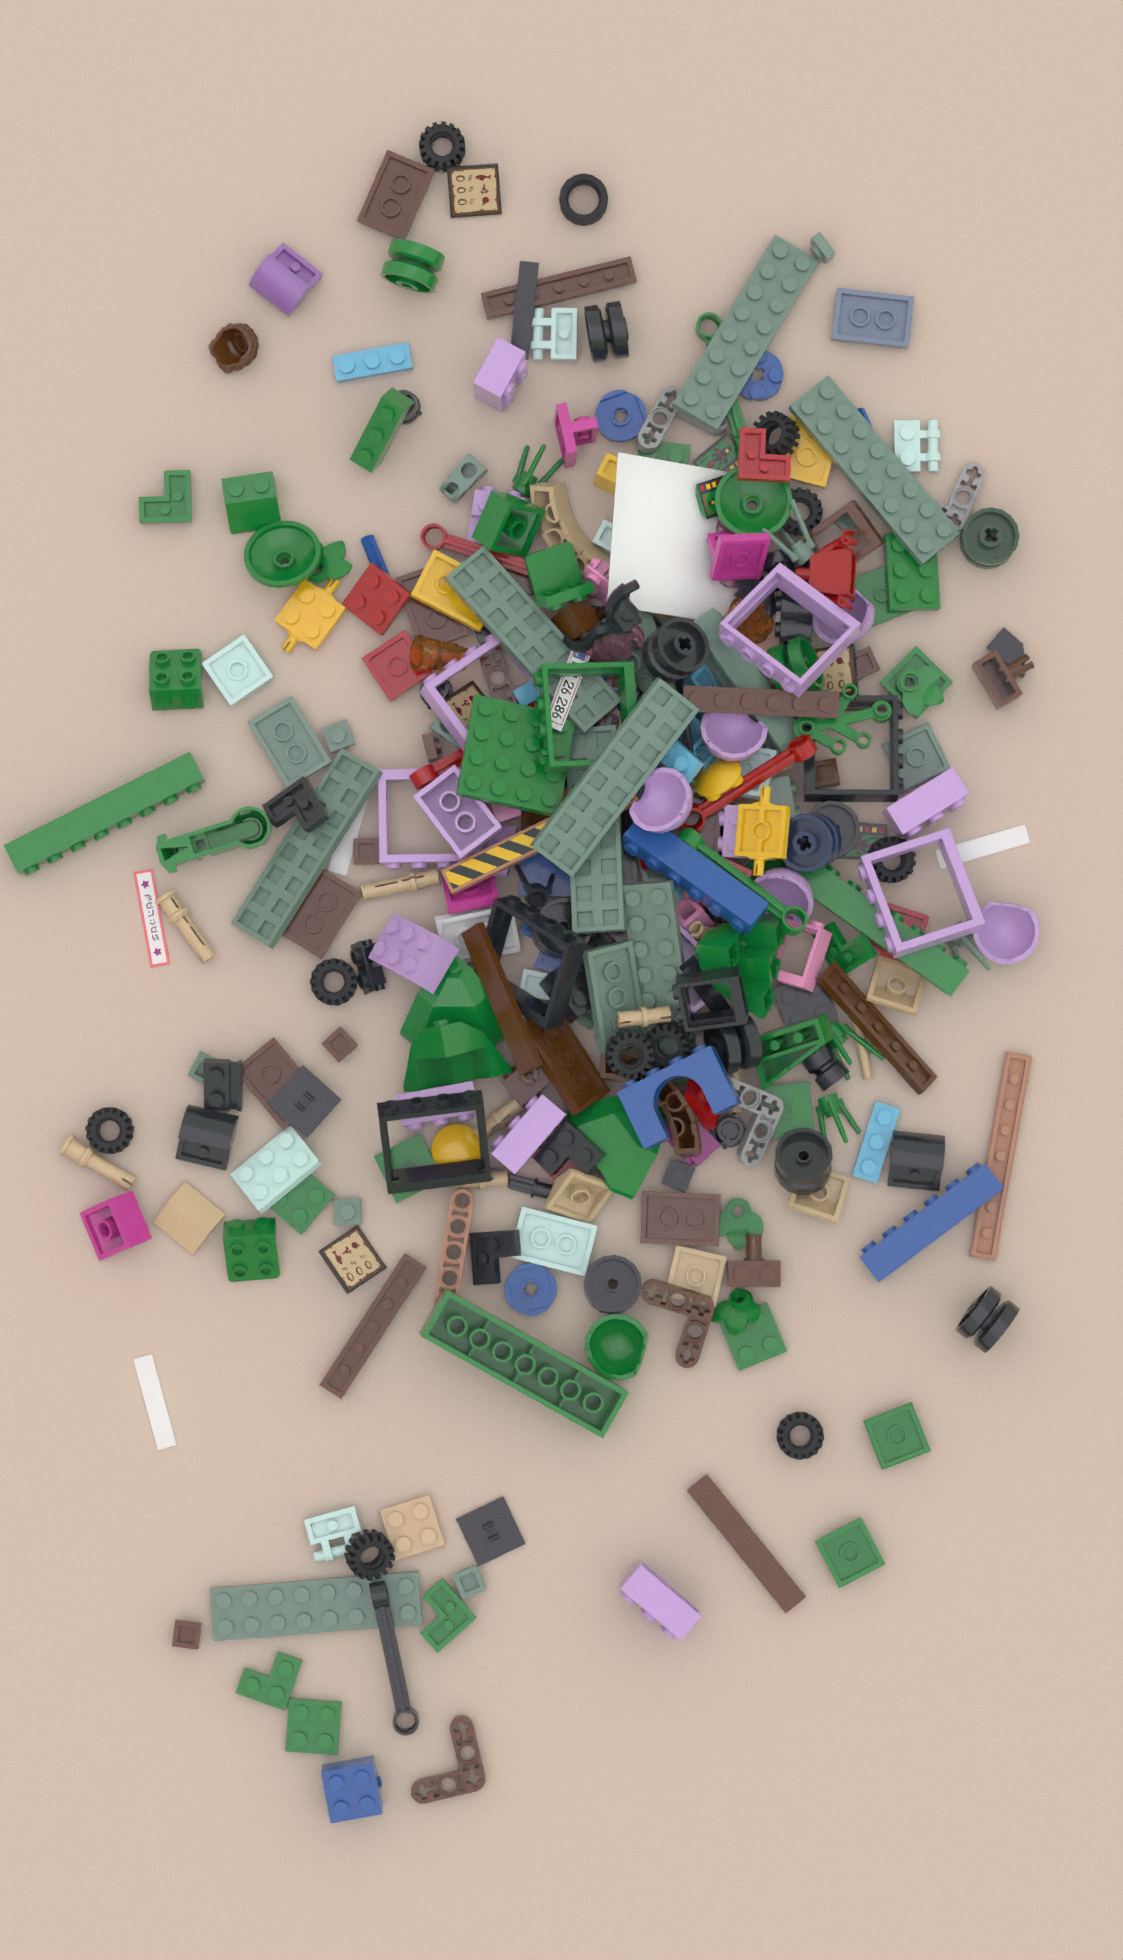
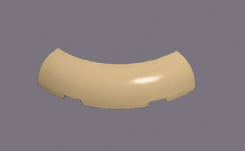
[530,482,610,580]

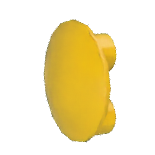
[694,759,743,802]
[431,1124,481,1164]

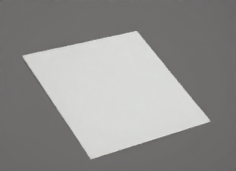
[607,452,740,619]

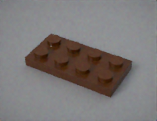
[526,1019,611,1116]

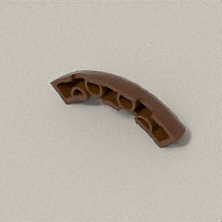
[600,1054,702,1157]

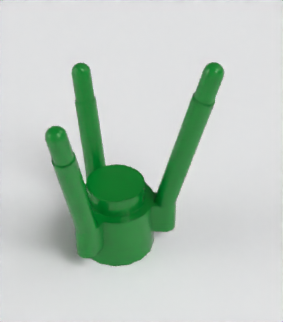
[512,444,563,498]
[828,1021,885,1080]
[815,1093,861,1143]

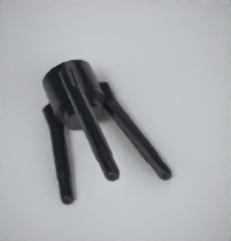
[514,864,555,908]

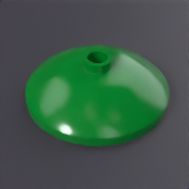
[714,466,792,534]
[244,521,321,588]

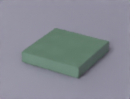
[881,722,951,792]

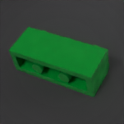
[349,388,414,473]

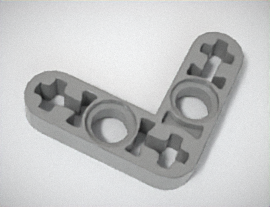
[636,386,729,454]
[934,462,985,531]
[729,1076,784,1167]

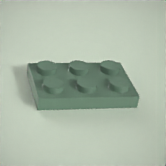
[247,696,332,787]

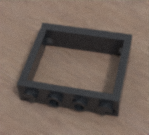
[804,695,904,802]
[475,895,587,1030]
[377,1090,492,1194]

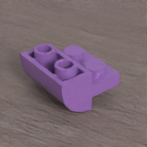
[249,243,323,317]

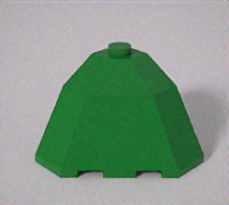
[695,913,786,1019]
[400,956,505,1046]
[403,1018,512,1092]
[567,1096,666,1200]

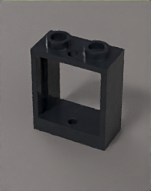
[672,966,749,1032]

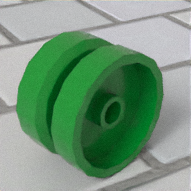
[381,239,445,294]
[766,636,824,691]

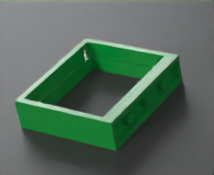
[533,662,637,772]

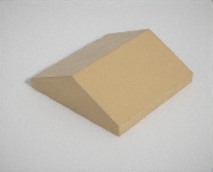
[866,955,926,1016]
[545,1168,613,1224]
[787,1171,850,1224]
[153,1182,226,1255]

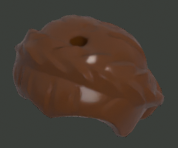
[209,323,259,374]

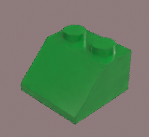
[221,471,281,535]
[472,490,546,557]

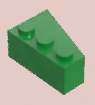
[756,1013,835,1089]

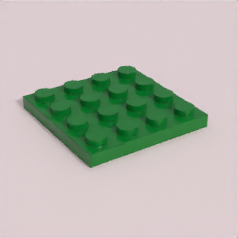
[456,694,574,816]

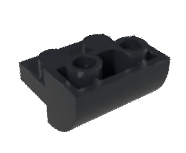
[175,1104,239,1171]
[887,1130,945,1191]

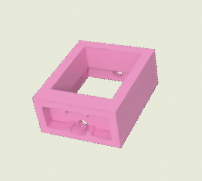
[773,916,832,992]

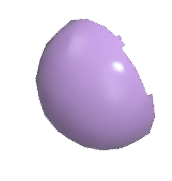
[812,589,875,644]
[700,713,768,762]
[629,767,693,834]
[754,867,814,923]
[973,901,1040,964]

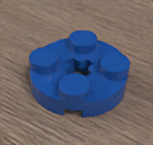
[739,351,784,401]
[595,390,646,443]
[505,1263,557,1316]

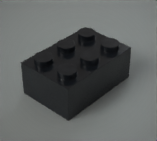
[539,933,613,1024]

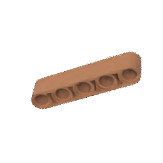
[434,1189,474,1305]

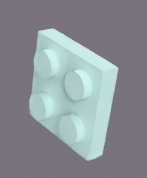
[202,634,274,707]

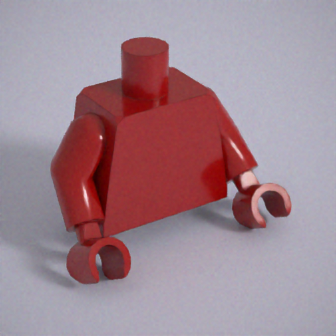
[795,529,859,610]

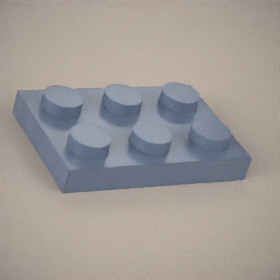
[831,288,914,349]

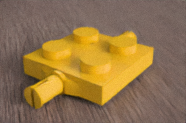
[274,579,347,654]
[734,786,791,876]

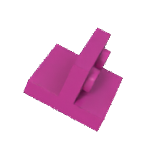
[554,403,598,468]
[706,532,771,581]
[442,876,499,914]

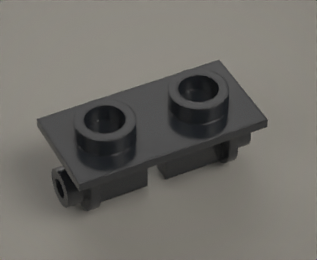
[350,939,387,995]

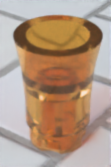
[409,634,468,671]

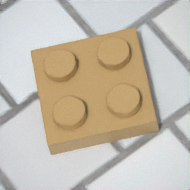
[664,1245,727,1308]
[380,1494,445,1560]

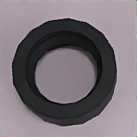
[559,173,608,226]

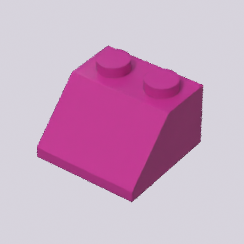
[80,1191,152,1261]

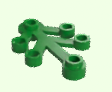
[793,683,892,755]

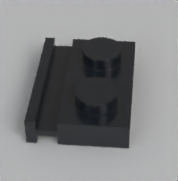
[203,1058,243,1112]

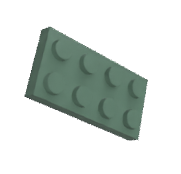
[583,940,647,1054]

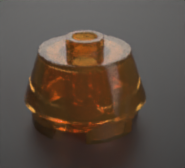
[723,596,774,644]

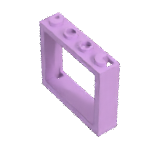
[718,563,861,698]
[420,634,552,751]
[378,768,484,869]
[857,828,985,959]

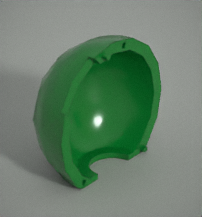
[584,1314,649,1381]

